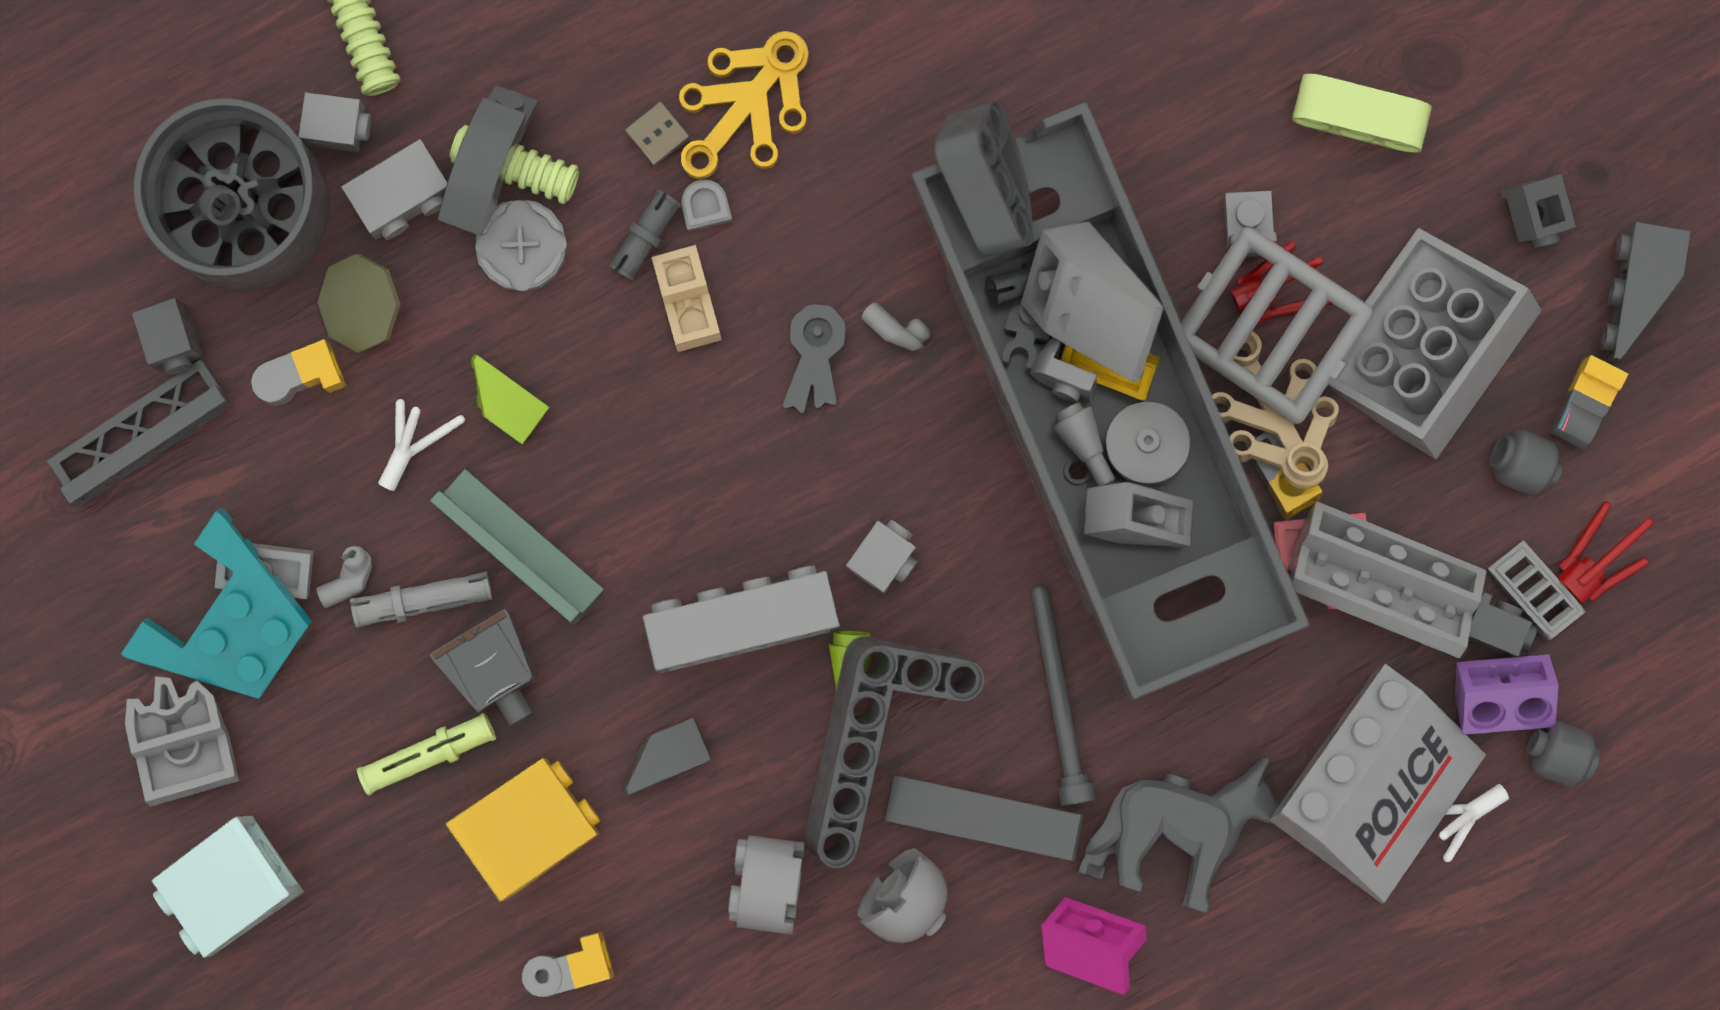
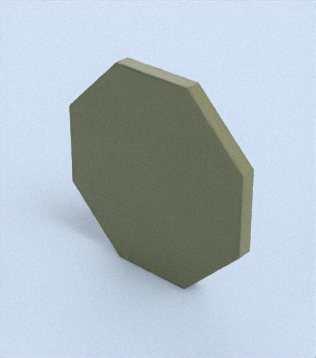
[317,254,401,353]

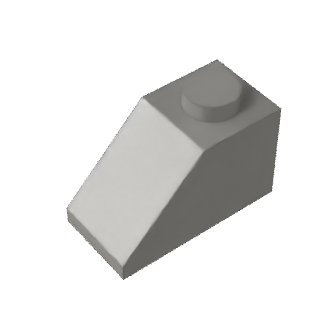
[1084,482,1193,547]

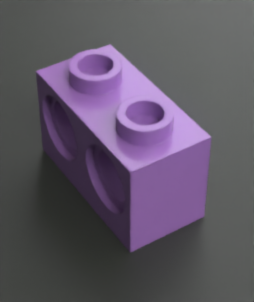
[1454,654,1559,735]

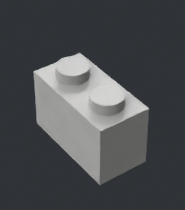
[341,139,448,240]

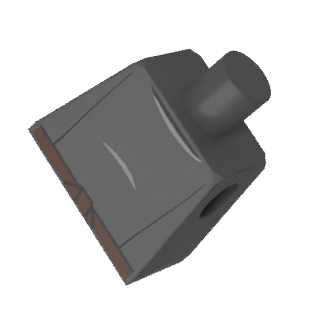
[429,609,537,727]

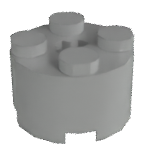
[728,835,805,935]

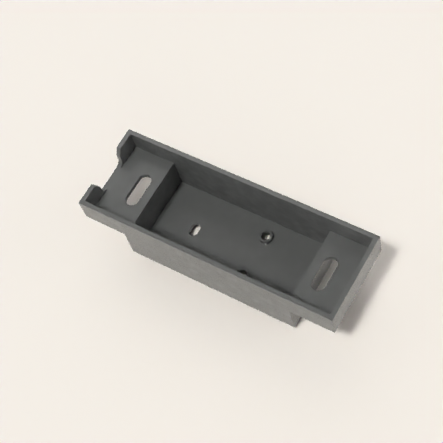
[911,102,1310,700]

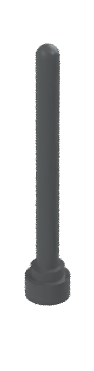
[1031,585,1097,807]

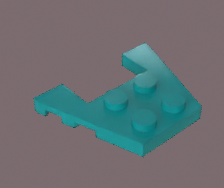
[121,507,312,699]

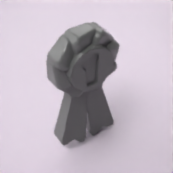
[783,304,846,414]

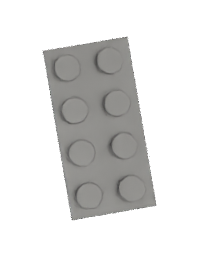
[643,565,840,673]

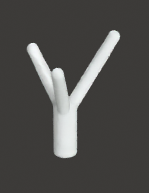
[378,399,465,491]
[1439,784,1509,862]

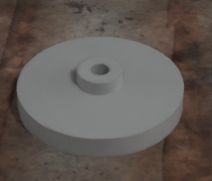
[1106,402,1190,486]

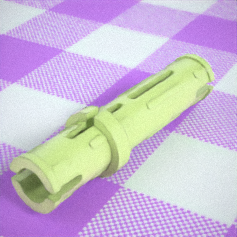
[357,713,496,795]

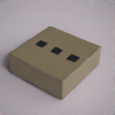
[625,101,690,167]

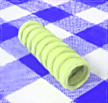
[327,0,401,96]
[450,125,579,204]

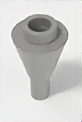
[1051,402,1115,486]

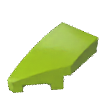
[471,354,549,444]

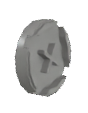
[475,200,567,292]

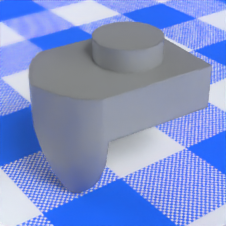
[1030,337,1097,403]

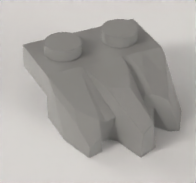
[125,676,239,807]

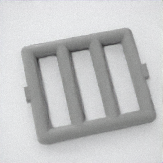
[1181,227,1374,424]

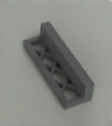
[47,359,233,507]

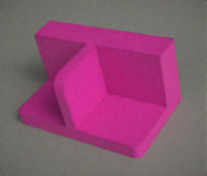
[1041,897,1147,995]

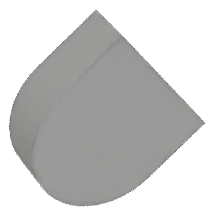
[681,180,732,232]

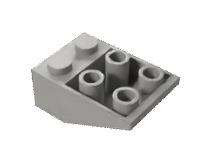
[1021,221,1163,382]

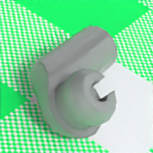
[862,302,931,351]
[316,546,372,609]

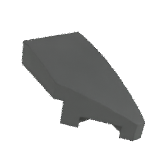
[622,718,711,796]

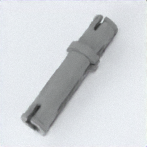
[350,571,493,628]

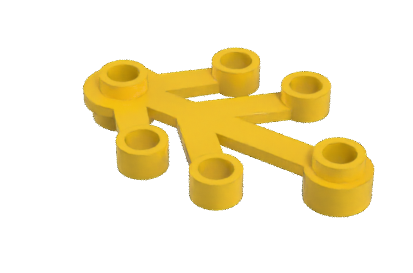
[679,31,808,179]

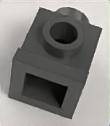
[1499,174,1576,248]
[1468,592,1537,658]

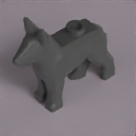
[1078,757,1279,913]

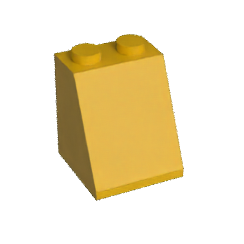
[446,758,601,901]

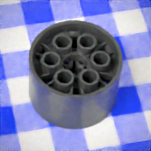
[134,98,330,291]

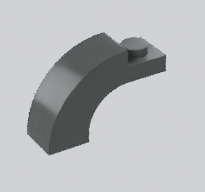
[438,85,538,236]

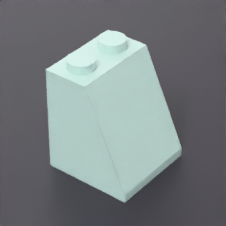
[151,816,304,958]

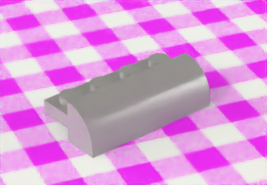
[1288,501,1486,658]

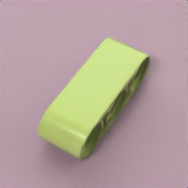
[1292,74,1432,153]

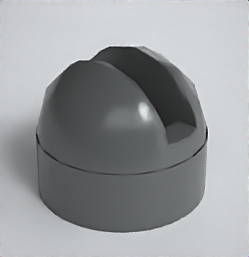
[198,185,240,225]

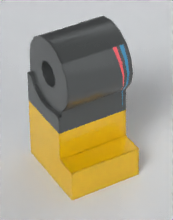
[1550,355,1628,451]

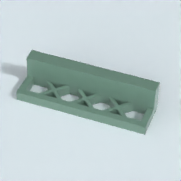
[430,469,605,625]

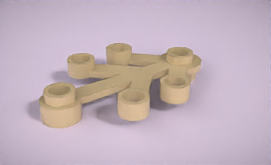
[1212,331,1339,488]

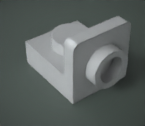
[1224,191,1277,257]

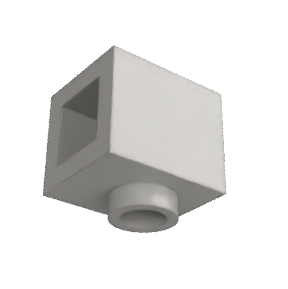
[846,520,918,595]

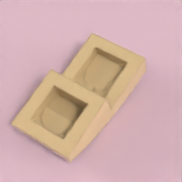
[652,245,722,352]

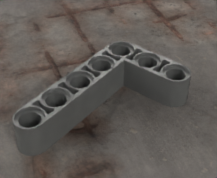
[805,637,984,868]

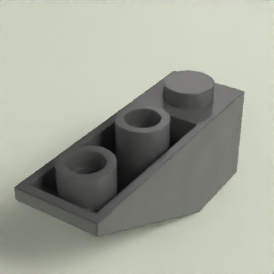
[1601,222,1691,364]

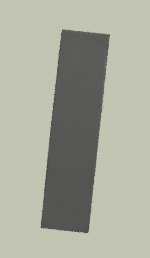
[885,775,1084,861]

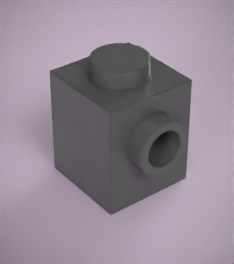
[132,298,204,375]

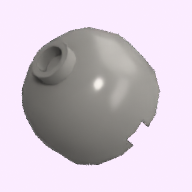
[857,848,947,944]

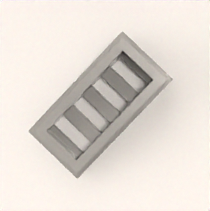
[1486,540,1586,641]

